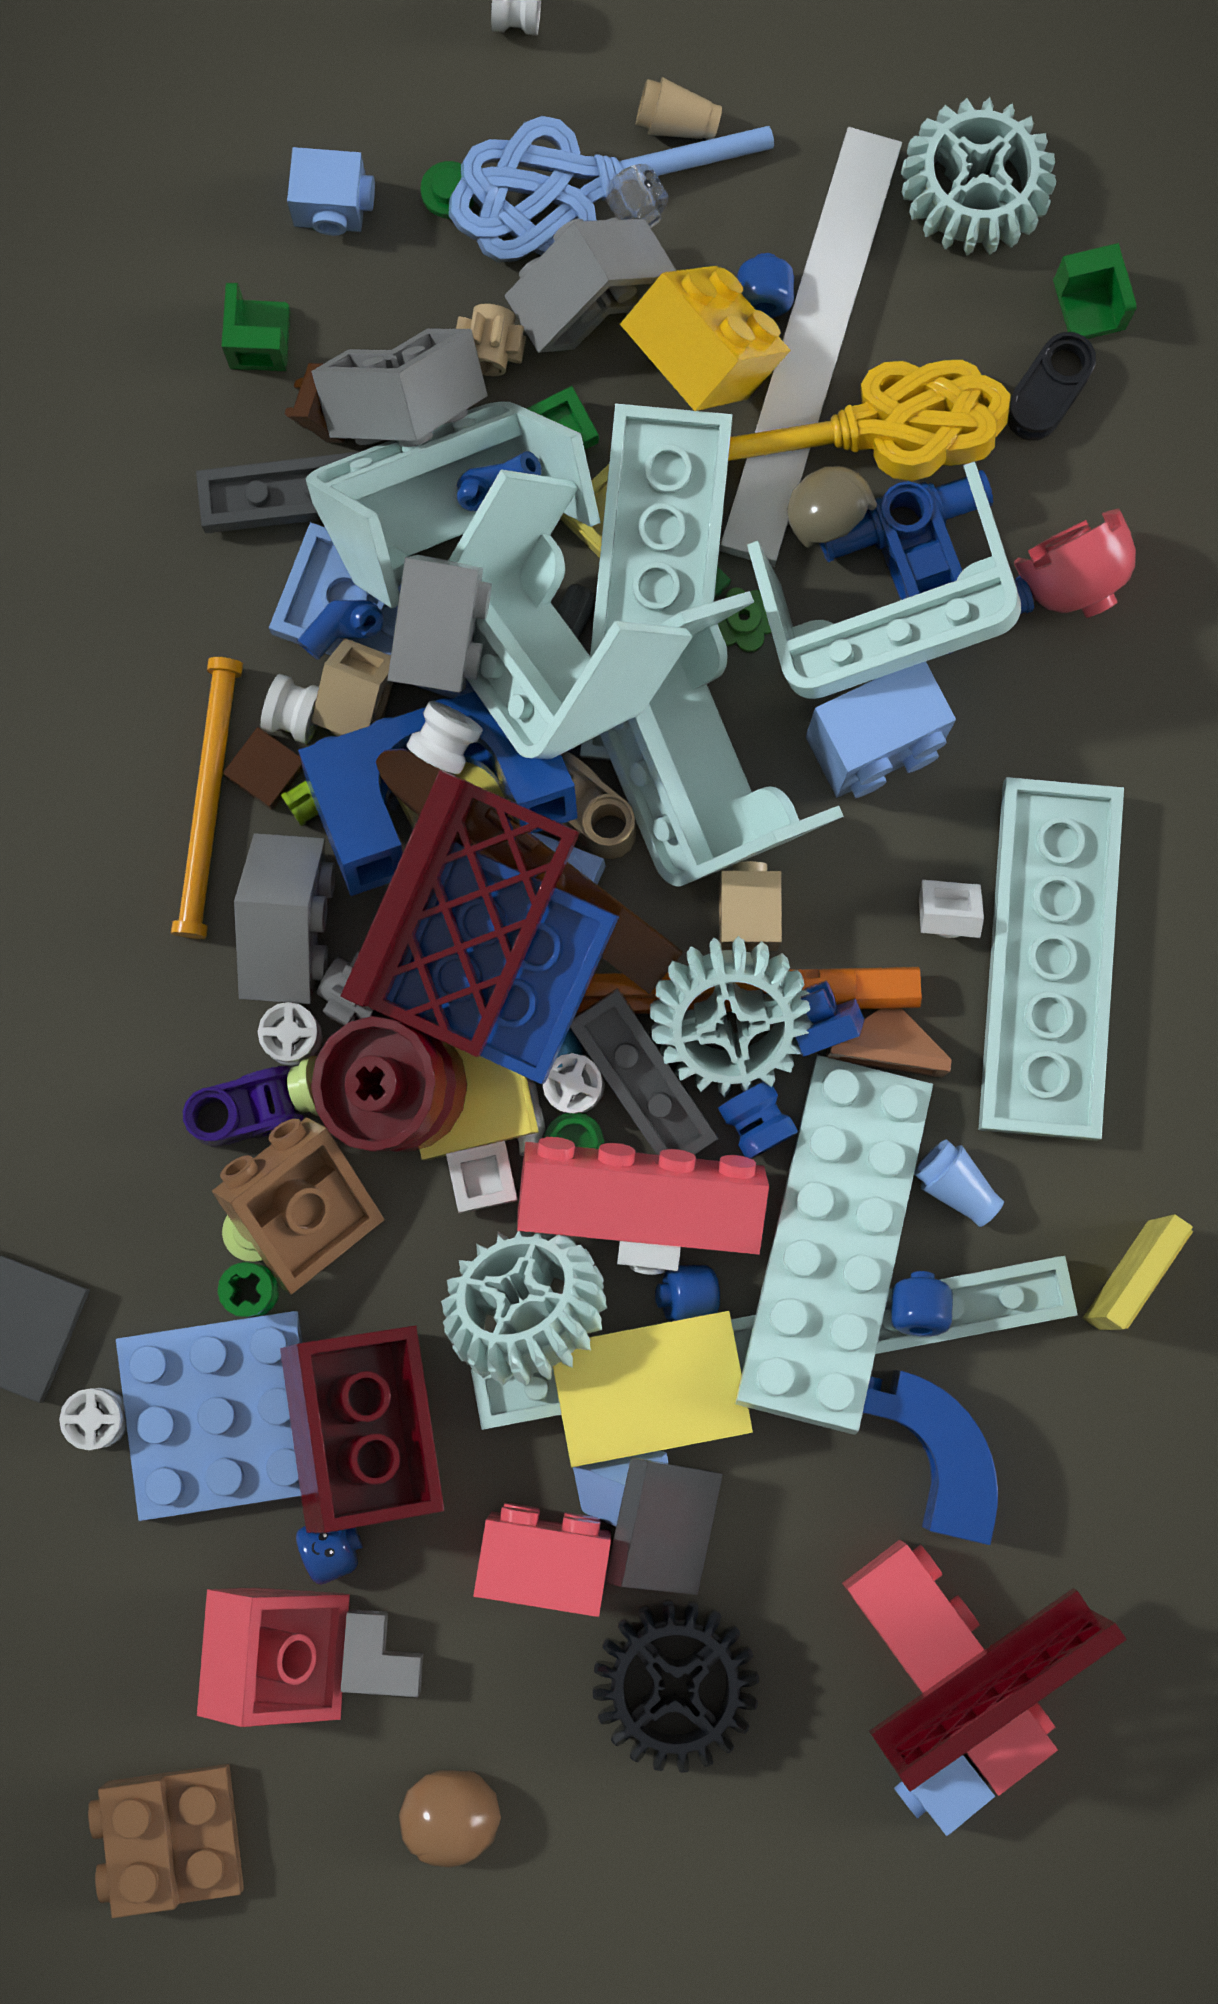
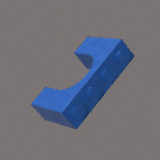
[298,691,578,896]

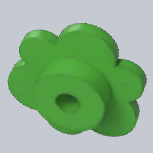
[718,587,771,652]

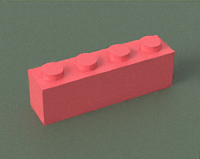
[517,1137,769,1255]
[842,1540,1058,1796]

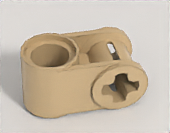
[561,751,636,859]

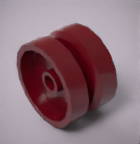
[311,1016,468,1152]

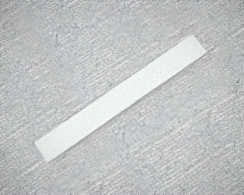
[720,127,902,567]

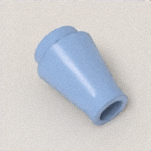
[914,1139,1004,1227]

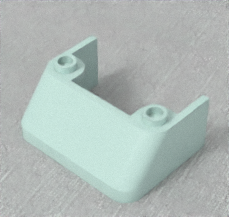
[306,402,601,608]
[747,461,1021,699]
[448,469,693,759]
[600,591,844,886]

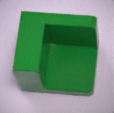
[1053,243,1137,339]
[221,282,290,372]

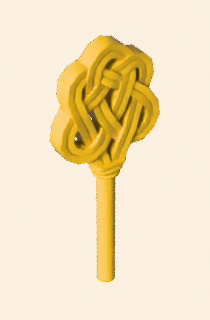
[728,360,1010,481]

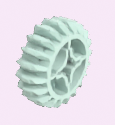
[901,97,1056,256]
[650,936,812,1098]
[441,1231,607,1386]

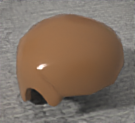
[399,1770,501,1868]

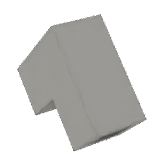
[341,1609,423,1697]

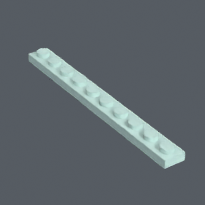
[471,1256,1078,1430]

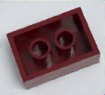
[280,1325,445,1533]

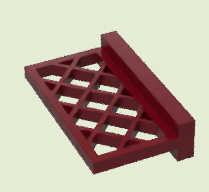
[340,770,580,1057]
[869,1588,1127,1792]

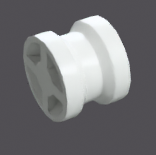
[491,0,541,35]
[260,674,319,744]
[407,701,483,774]
[258,1002,323,1067]
[543,1053,605,1114]
[59,1388,127,1450]

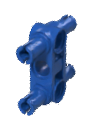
[820,470,1034,655]

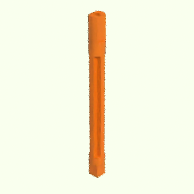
[576,967,922,1015]

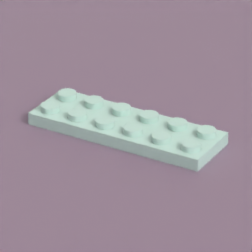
[580,403,733,760]
[978,777,1124,1141]
[735,1055,933,1435]

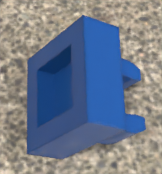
[795,980,864,1057]

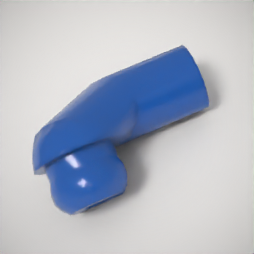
[456,451,542,511]
[297,600,384,660]

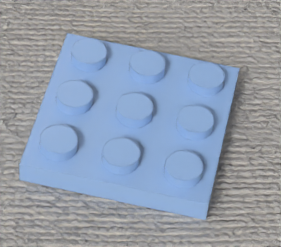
[116,1311,302,1521]

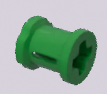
[217,1262,279,1317]

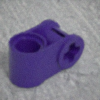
[183,1065,304,1147]

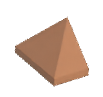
[826,1008,952,1078]

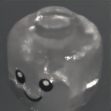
[605,164,669,228]

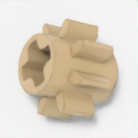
[456,304,526,376]

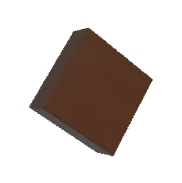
[223,727,303,811]

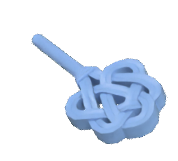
[449,116,774,263]

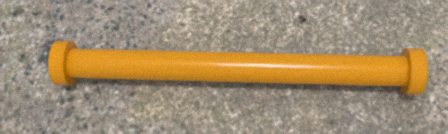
[171,657,243,939]

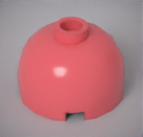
[1014,509,1136,618]

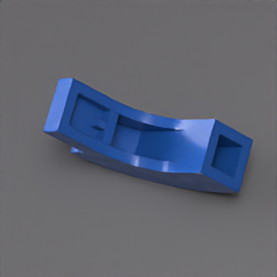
[863,1370,998,1545]

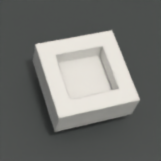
[919,880,984,938]
[446,1141,518,1214]
[617,1241,681,1275]

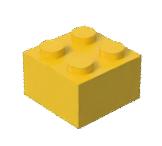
[620,266,791,411]

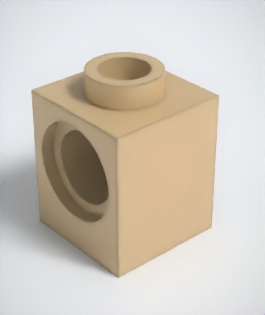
[311,638,393,736]
[719,861,782,951]

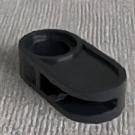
[1007,332,1096,440]

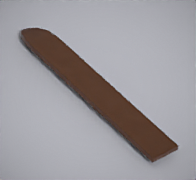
[376,748,683,994]

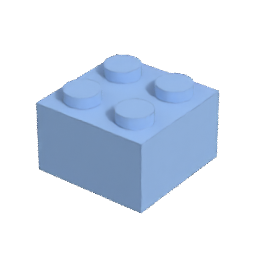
[806,661,956,798]

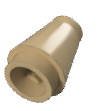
[635,77,722,140]

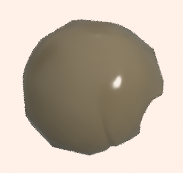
[787,466,877,548]

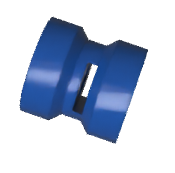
[718,1082,798,1159]

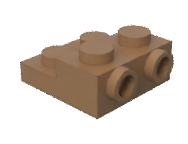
[212,1117,385,1295]
[88,1763,244,1918]

